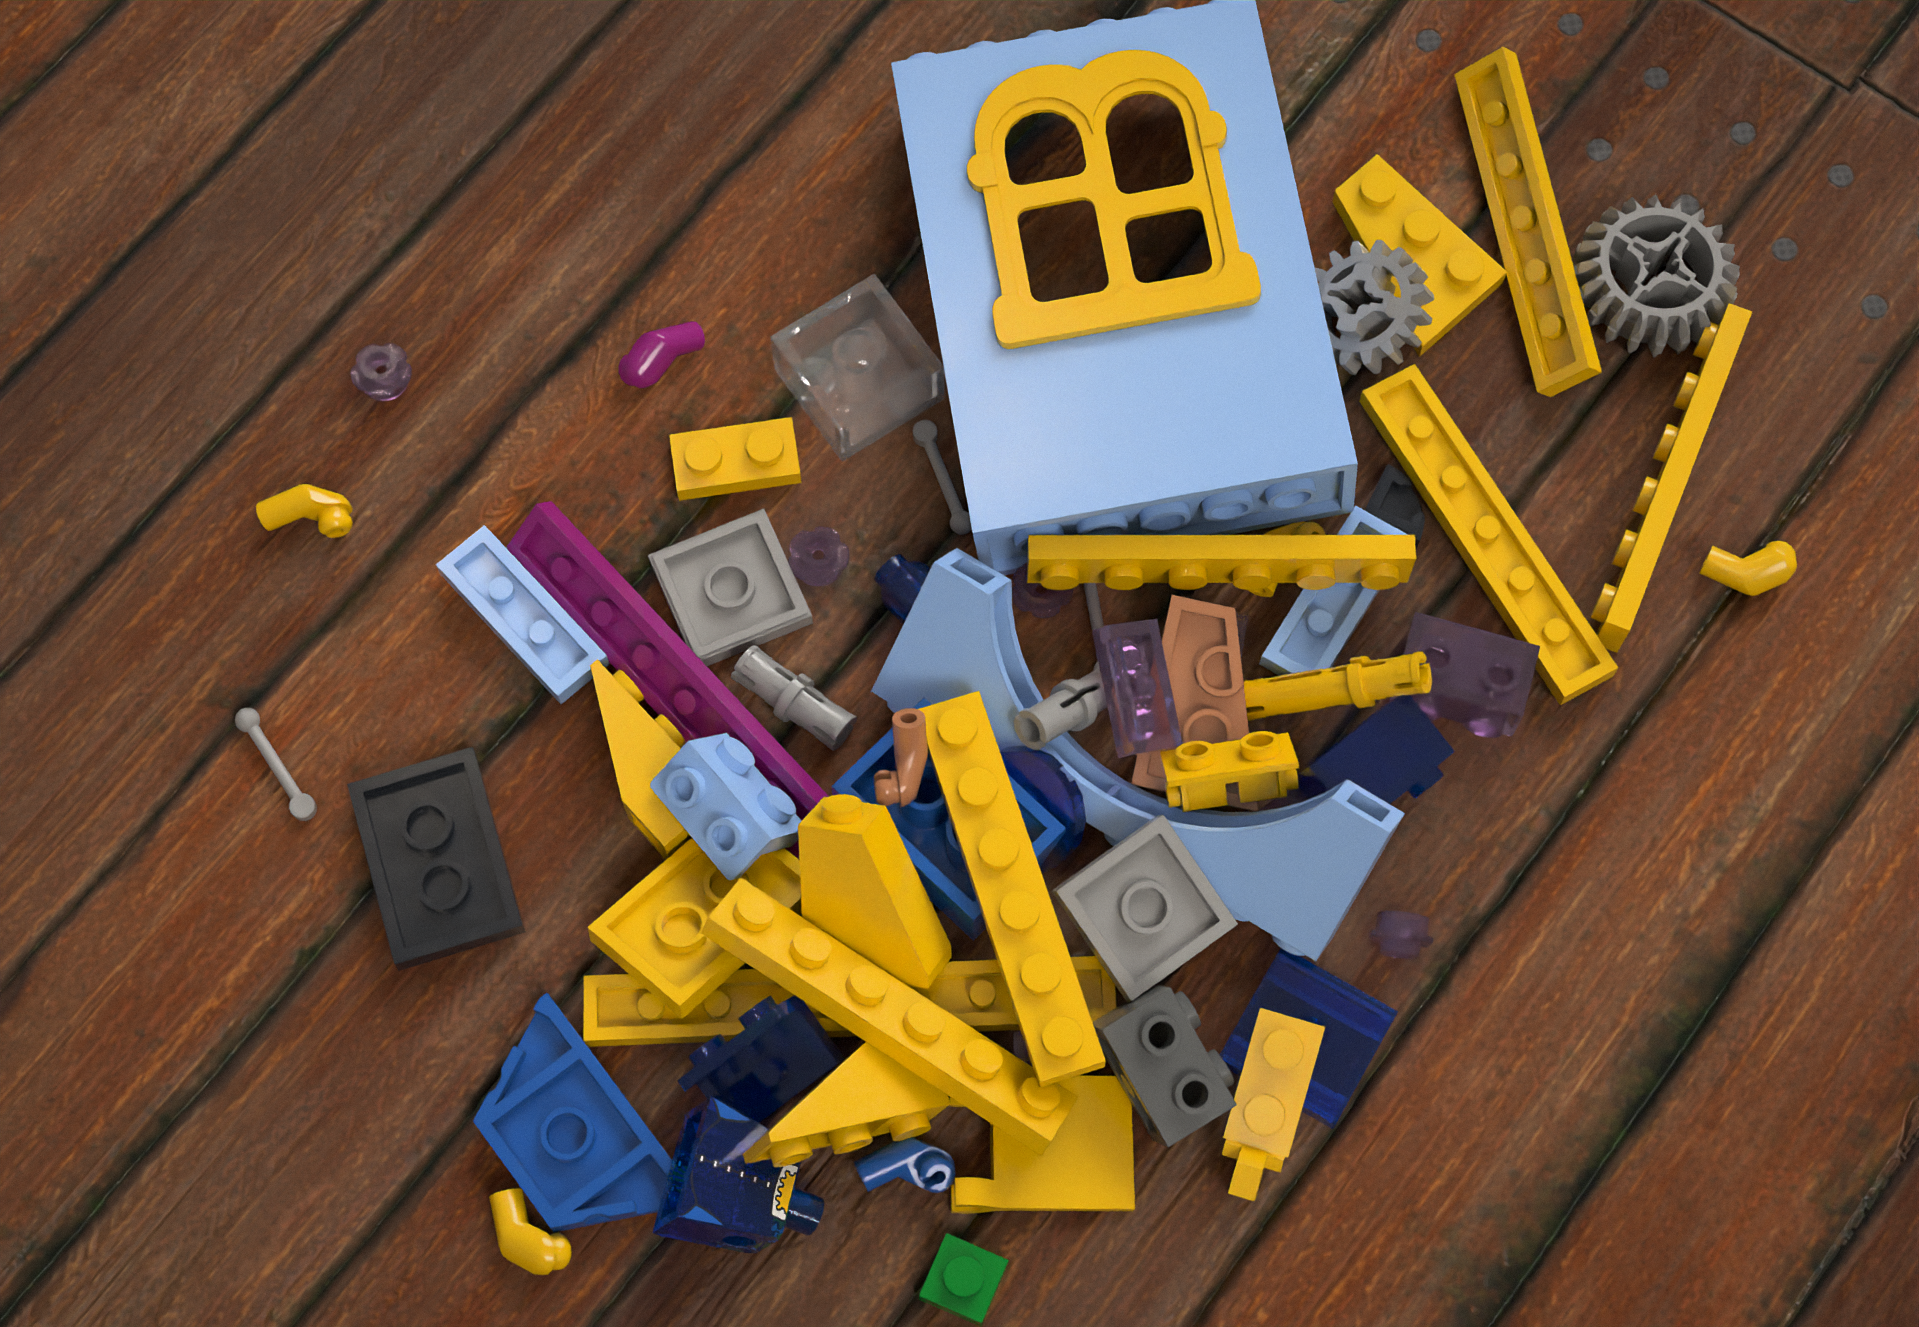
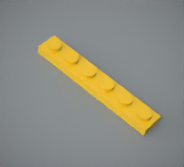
[1454,47,1602,397]
[1591,303,1752,653]
[1359,364,1618,705]
[1027,535,1416,590]
[918,691,1106,1087]
[701,878,1079,1156]

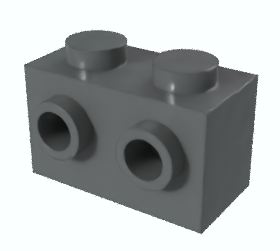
[1093,985,1237,1147]

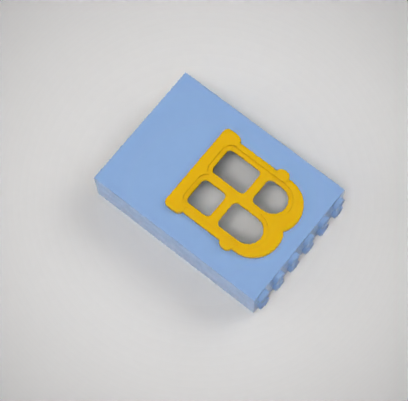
[891,0,1358,575]

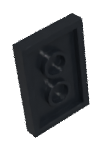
[347,747,526,971]

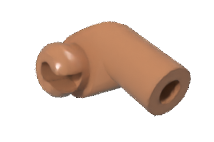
[873,708,928,807]

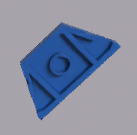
[473,993,691,1232]

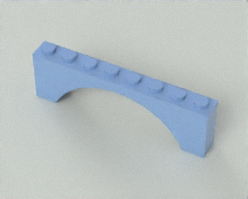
[871,548,1405,961]

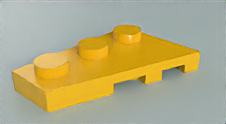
[1332,154,1507,357]

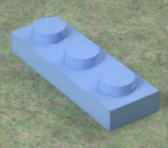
[1259,505,1408,676]
[436,525,609,704]

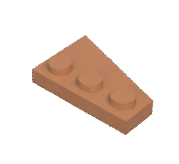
[1131,595,1258,812]

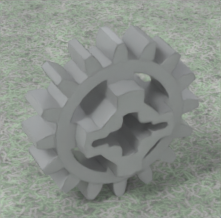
[1315,240,1434,375]

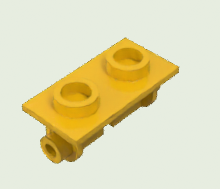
[1160,731,1299,812]

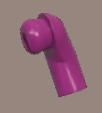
[618,321,705,388]

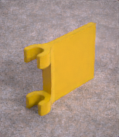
[949,1075,1135,1214]

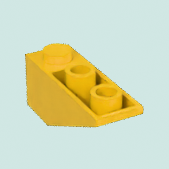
[590,659,692,859]
[743,1042,951,1167]

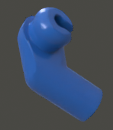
[853,1137,956,1193]

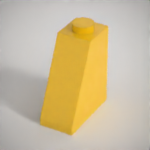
[798,794,952,989]

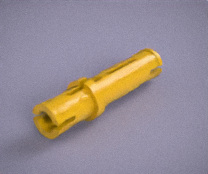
[1243,651,1432,721]

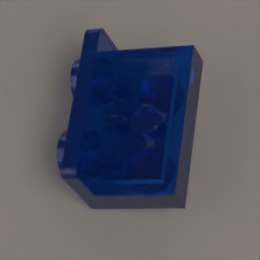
[677,995,845,1139]

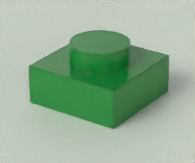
[919,1233,1009,1327]

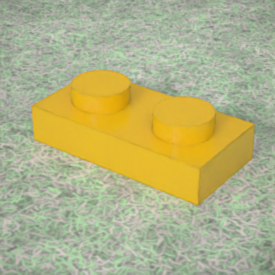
[669,417,802,501]

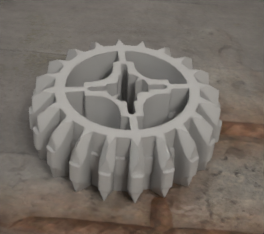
[1573,194,1740,358]

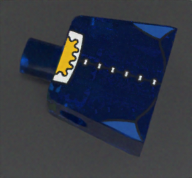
[652,1096,824,1253]

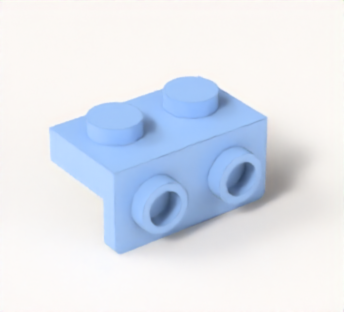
[650,733,801,880]

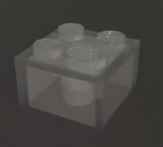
[770,274,945,462]

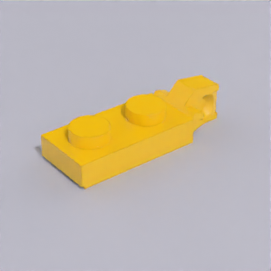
[1222,1008,1325,1201]

